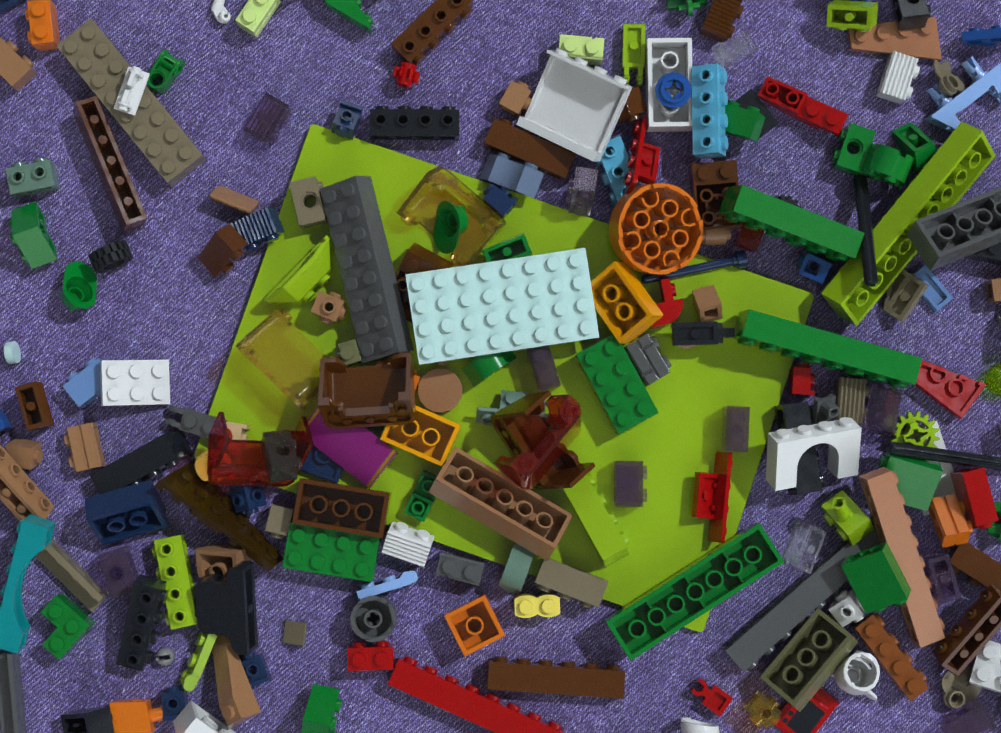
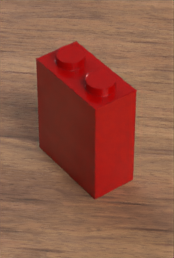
[950,467,999,529]

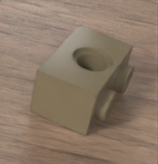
[289,176,328,229]

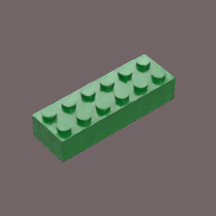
[719,185,865,262]

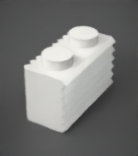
[876,51,920,104]
[381,522,435,567]

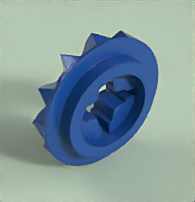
[655,72,692,109]

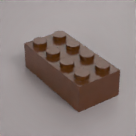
[292,478,392,538]

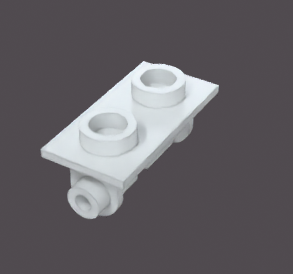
[113,66,150,116]

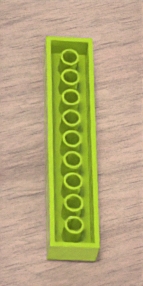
[821,122,996,327]

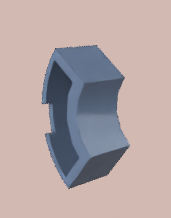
[480,152,544,198]

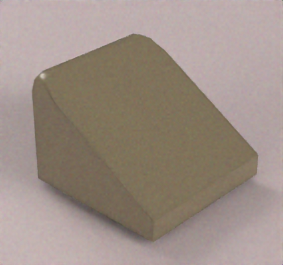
[283,620,308,646]

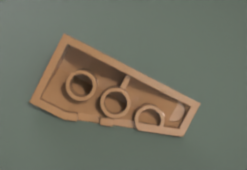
[195,542,250,579]
[212,635,261,729]

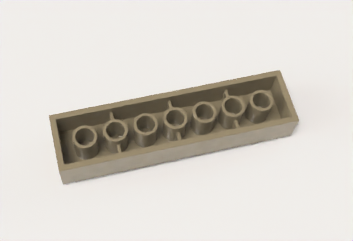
[56,18,207,187]

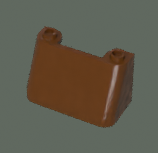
[318,352,415,429]

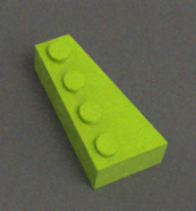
[562,473,629,568]

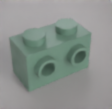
[6,158,60,198]

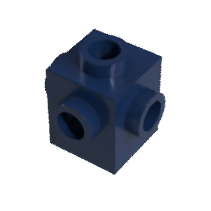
[229,479,267,515]

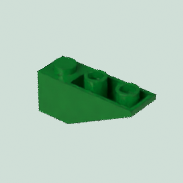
[323,0,374,34]

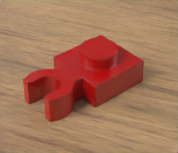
[690,678,733,716]

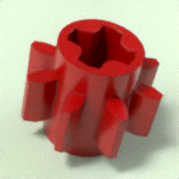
[392,62,420,89]

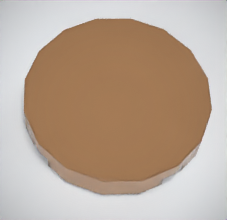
[418,368,463,413]

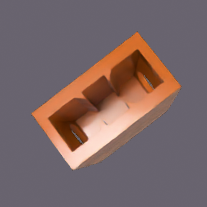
[109,699,163,733]

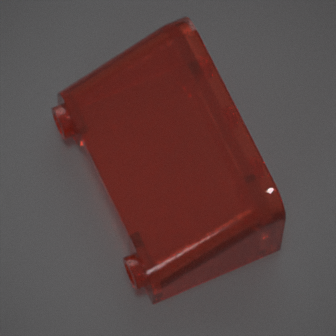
[494,395,582,490]

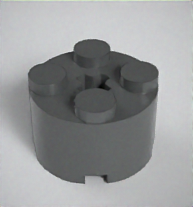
[350,594,397,642]

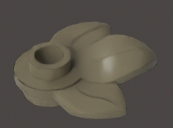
[933,59,965,96]
[941,667,982,709]

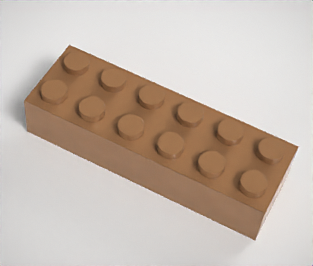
[429,447,573,561]

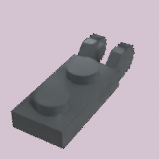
[164,405,227,442]

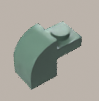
[498,543,534,594]

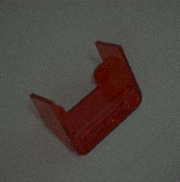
[207,412,314,487]

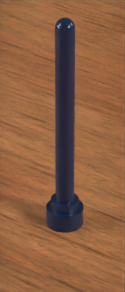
[641,250,748,284]

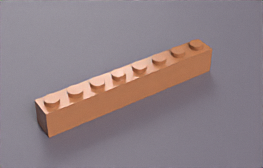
[859,467,945,648]

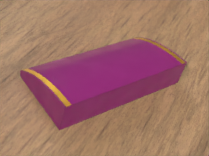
[299,407,397,489]

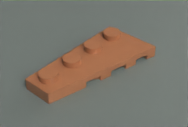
[847,17,942,62]

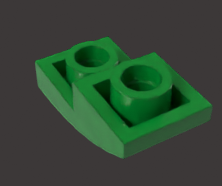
[404,470,437,522]

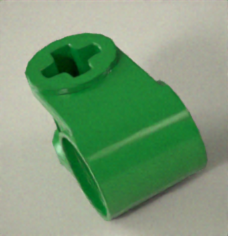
[147,49,185,94]

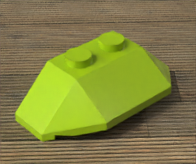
[263,235,332,305]

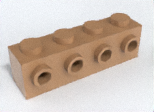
[0,445,55,521]

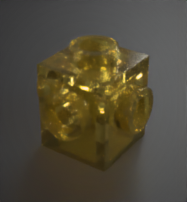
[743,690,782,729]

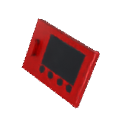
[771,688,839,733]

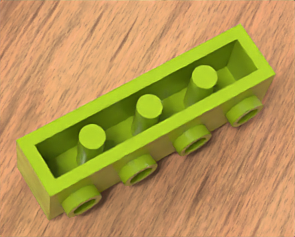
[152,534,197,630]

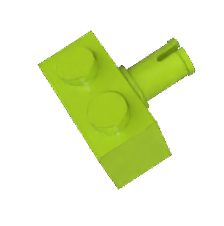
[821,490,874,546]

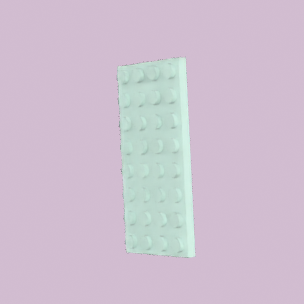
[405,248,599,365]

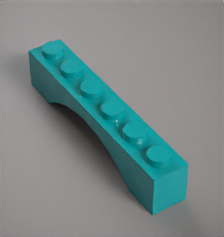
[0,514,56,654]

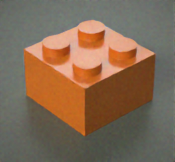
[444,593,505,657]

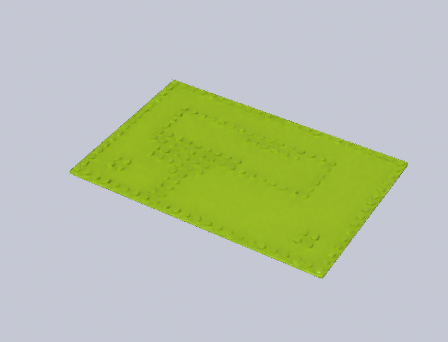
[194,124,814,632]

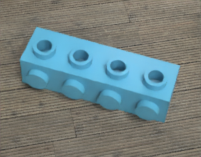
[692,63,729,159]
[595,136,640,206]

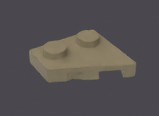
[883,269,929,323]

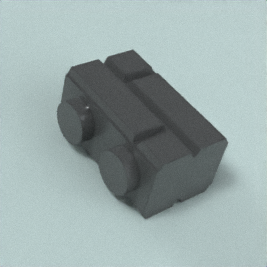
[624,333,671,386]
[435,551,485,586]

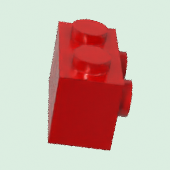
[347,641,395,671]

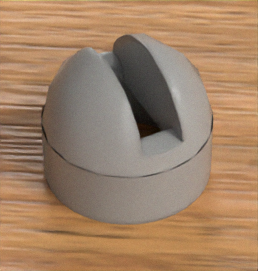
[156,647,175,666]

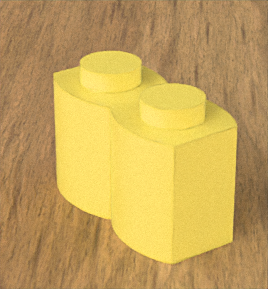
[514,592,560,618]

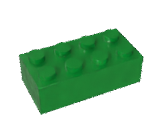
[575,335,659,435]
[282,522,381,582]

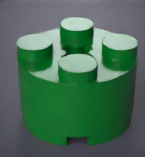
[862,143,914,189]

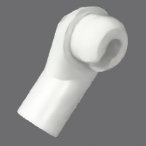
[211,0,231,24]

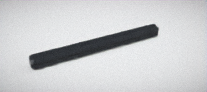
[854,175,878,287]
[888,442,1001,471]

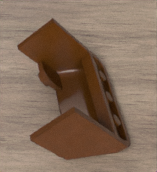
[491,391,595,489]

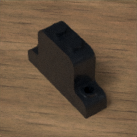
[194,561,258,656]

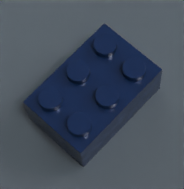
[85,480,167,545]

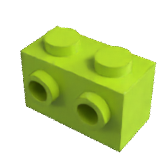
[826,0,878,32]

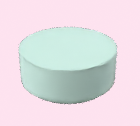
[3,341,21,364]

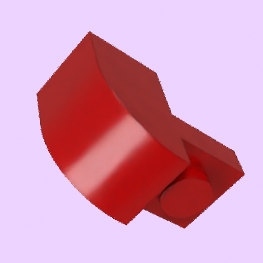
[649,278,683,329]

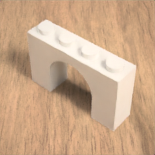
[766,417,862,491]

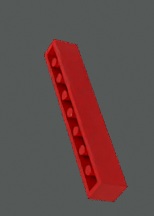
[388,655,565,733]

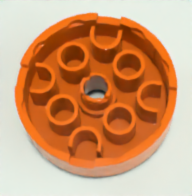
[609,183,703,275]

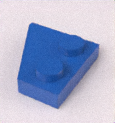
[962,25,1001,46]

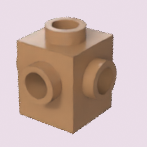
[311,291,348,325]

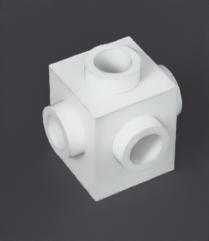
[828,589,865,627]

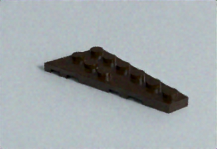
[155,460,284,572]

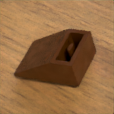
[688,160,742,230]
[395,243,454,323]

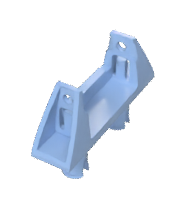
[925,56,1001,133]

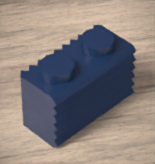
[230,207,284,252]

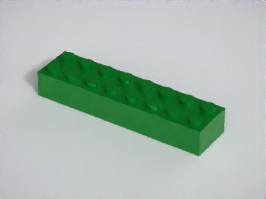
[734,309,922,388]
[604,522,784,661]

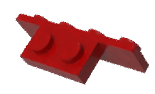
[624,116,661,194]
[691,452,733,543]

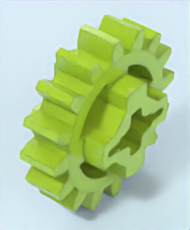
[889,411,940,448]

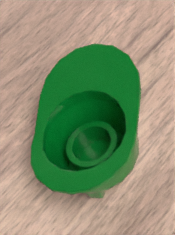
[433,201,469,254]
[60,261,97,312]

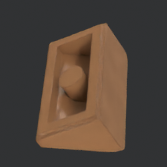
[210,186,259,215]

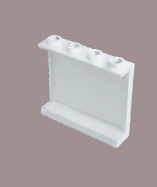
[516,48,632,162]

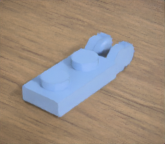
[356,570,419,600]

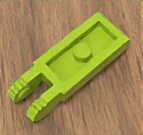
[622,24,646,86]
[179,632,217,692]

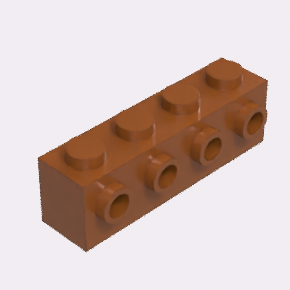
[850,613,929,701]

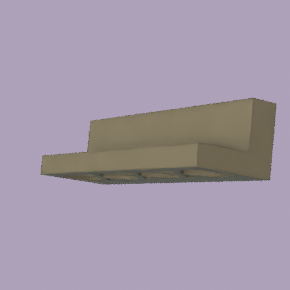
[36,538,110,612]

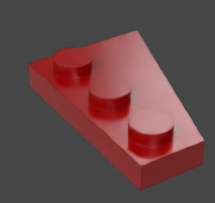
[915,360,987,419]

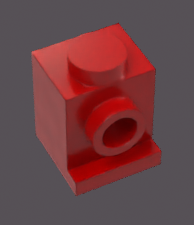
[788,363,815,396]

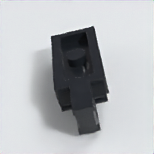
[671,321,735,346]

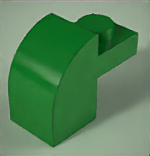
[462,351,517,387]

